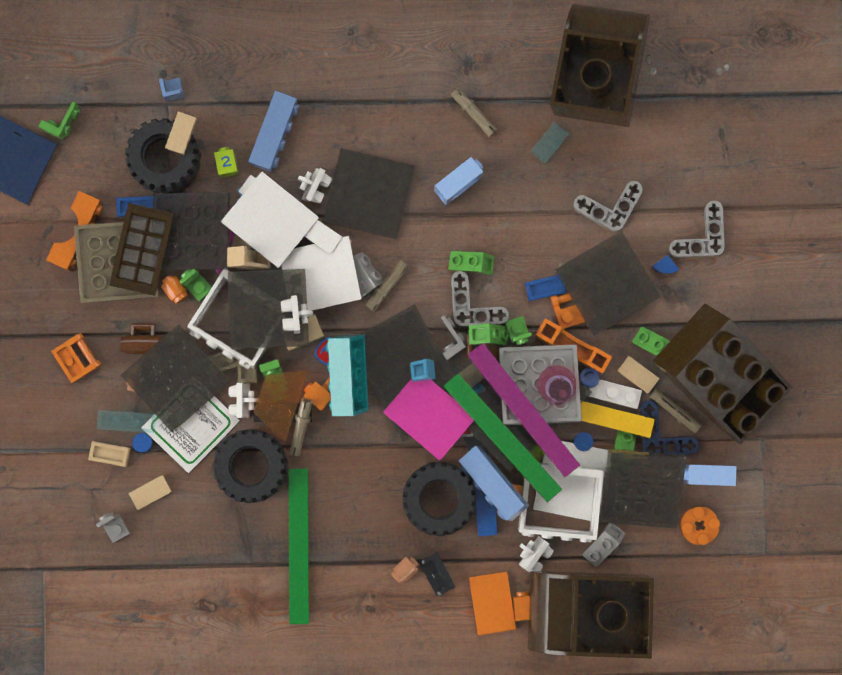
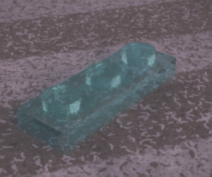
[97,410,156,433]

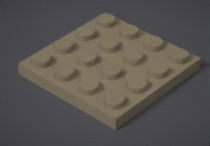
[74,220,159,303]

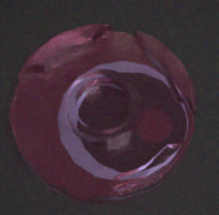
[537,365,576,404]

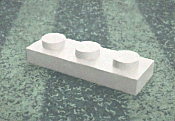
[581,380,642,409]

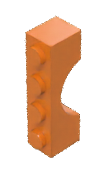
[46,191,104,272]
[534,318,612,375]

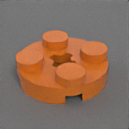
[680,506,720,545]

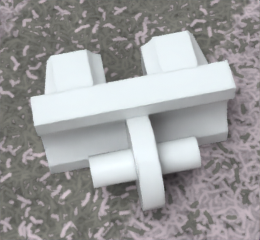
[298,168,332,203]
[281,295,313,334]
[229,383,260,418]
[519,536,554,573]

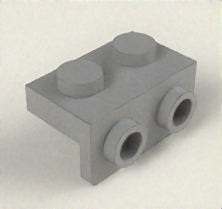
[353,252,384,298]

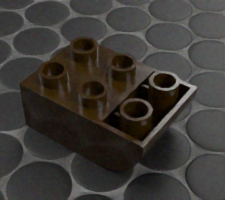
[550,4,650,127]
[652,304,793,445]
[528,571,654,659]

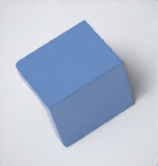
[159,78,184,102]

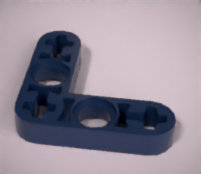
[640,401,699,457]

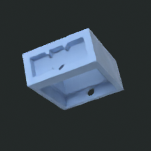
[434,157,483,206]
[680,464,736,486]

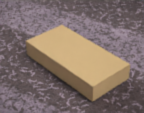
[165,112,197,155]
[617,356,660,394]
[88,441,131,467]
[129,475,172,510]

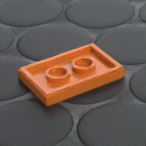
[469,571,516,635]

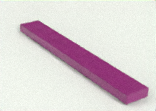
[468,343,580,478]

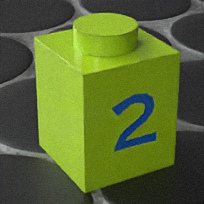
[214,147,239,178]

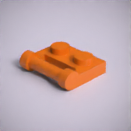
[550,286,597,329]
[51,333,102,384]

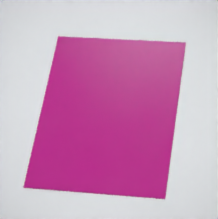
[383,379,473,460]

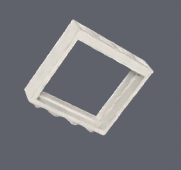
[187,269,289,369]
[518,462,604,542]

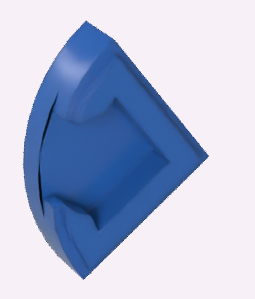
[652,255,679,274]

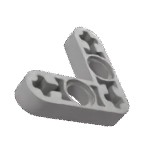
[573,181,643,232]
[668,201,725,258]
[451,271,509,327]

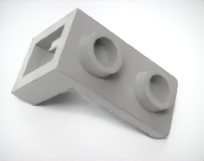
[440,315,466,361]
[96,512,130,543]
[583,521,625,567]

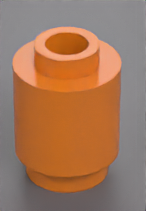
[161,275,188,304]

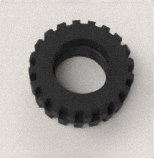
[125,118,201,194]
[212,429,288,503]
[402,462,477,536]

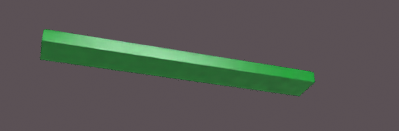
[444,374,562,503]
[289,468,309,624]

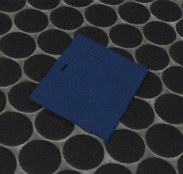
[0,116,57,206]

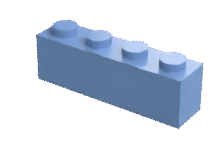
[248,91,300,173]
[459,446,529,521]

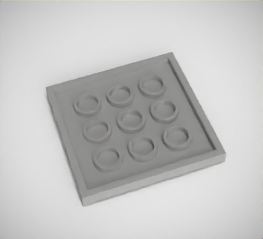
[499,345,581,425]

